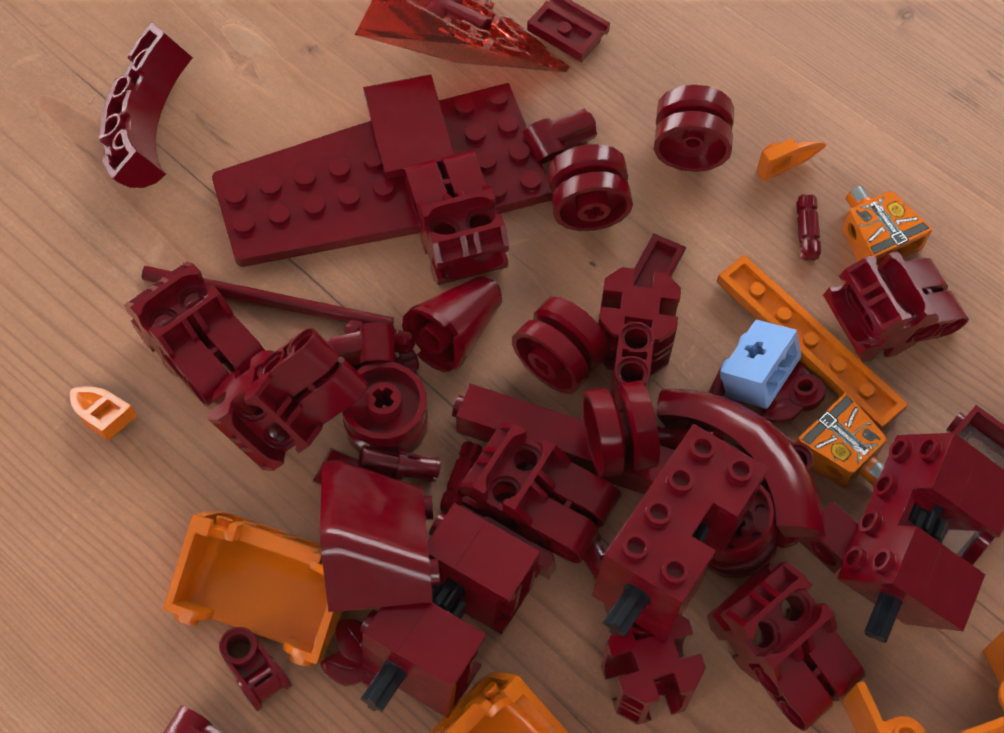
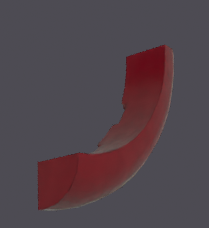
[99,22,193,188]
[656,389,826,538]

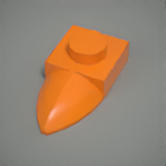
[756,138,827,181]
[70,387,137,441]

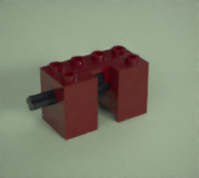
[592,424,769,642]
[837,433,1004,643]
[360,503,541,718]

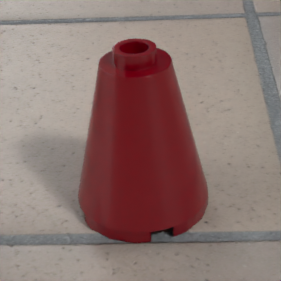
[402,276,502,372]

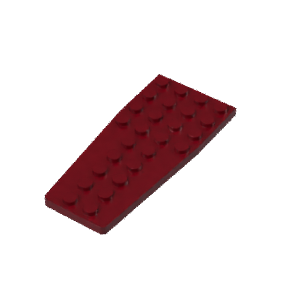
[212,83,553,267]

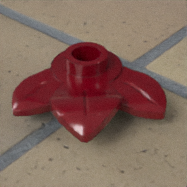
[762,361,826,422]
[320,619,377,687]

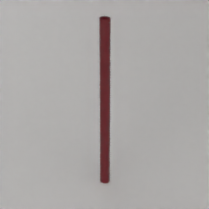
[141,266,394,325]

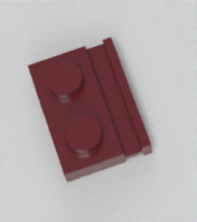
[527,0,610,63]

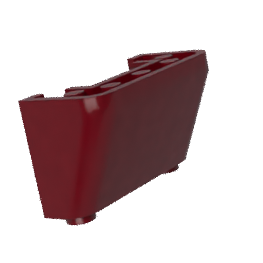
[320,460,440,612]

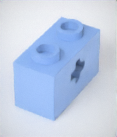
[720,319,802,409]

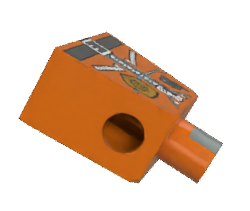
[842,186,932,265]
[796,392,887,488]

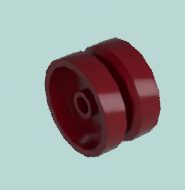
[653,85,734,172]
[547,144,633,231]
[512,296,611,394]
[341,362,428,453]
[582,380,660,478]

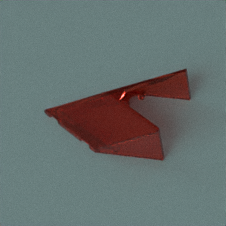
[355,0,569,72]

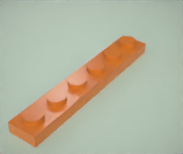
[717,254,908,431]

